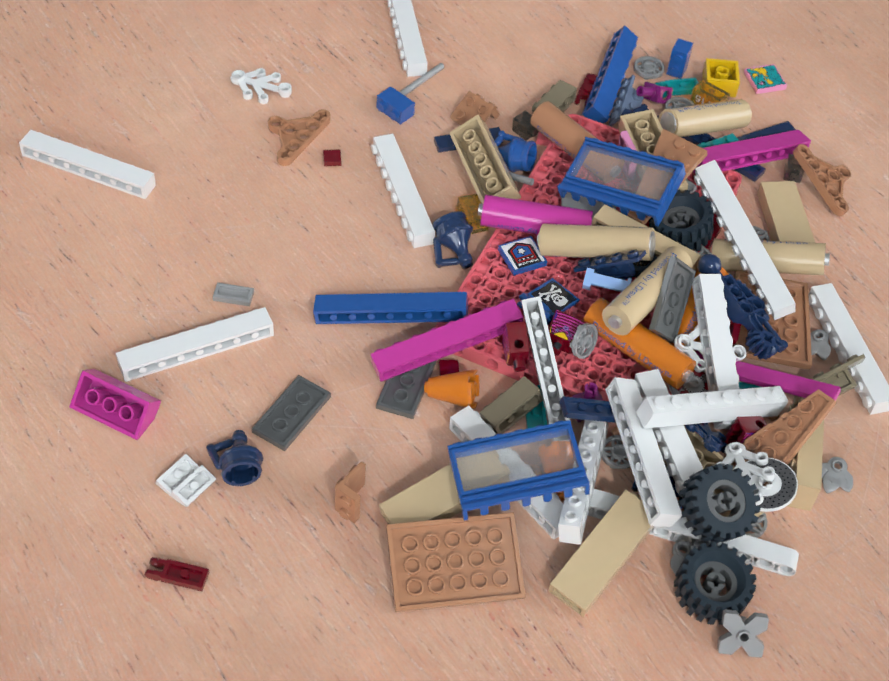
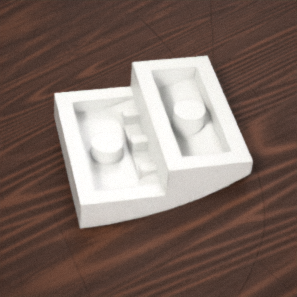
[155,454,216,507]

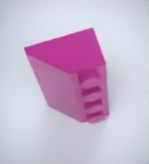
[69,369,161,440]

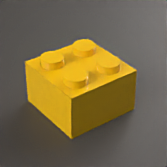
[702,58,740,97]

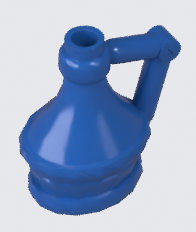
[495,131,537,173]

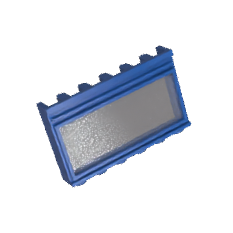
[557,137,686,226]
[447,420,590,521]

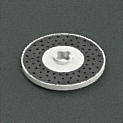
[747,458,798,512]

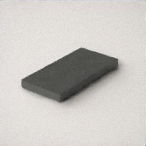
[649,256,696,343]
[376,360,437,419]
[252,375,331,451]

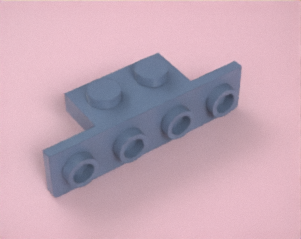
[608,75,644,127]

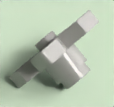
[717,609,769,658]

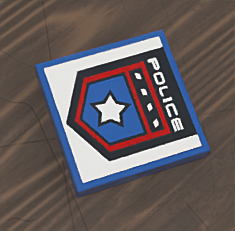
[498,236,547,276]

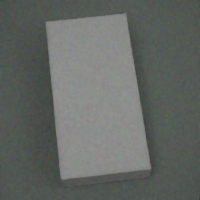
[213,282,254,307]

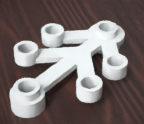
[231,68,292,104]
[674,325,747,372]
[716,442,775,506]

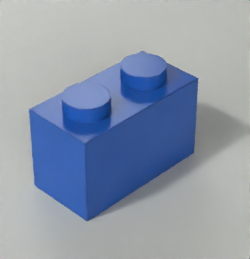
[667,38,693,79]
[376,86,415,125]

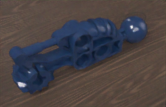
[698,254,788,360]

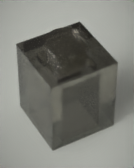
[512,110,539,141]
[783,154,804,183]

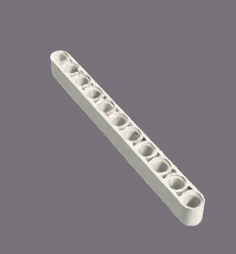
[588,489,799,576]

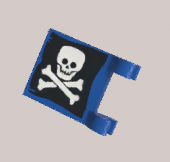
[517,278,580,326]

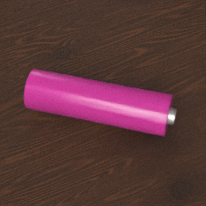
[478,195,593,234]

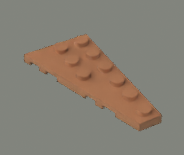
[628,129,707,225]
[724,389,837,486]

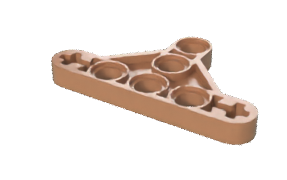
[268,109,330,166]
[793,144,851,217]

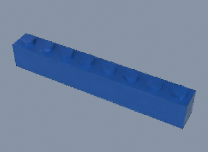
[582,25,638,124]
[313,292,468,324]

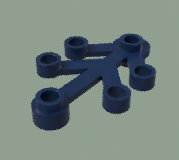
[684,423,728,454]

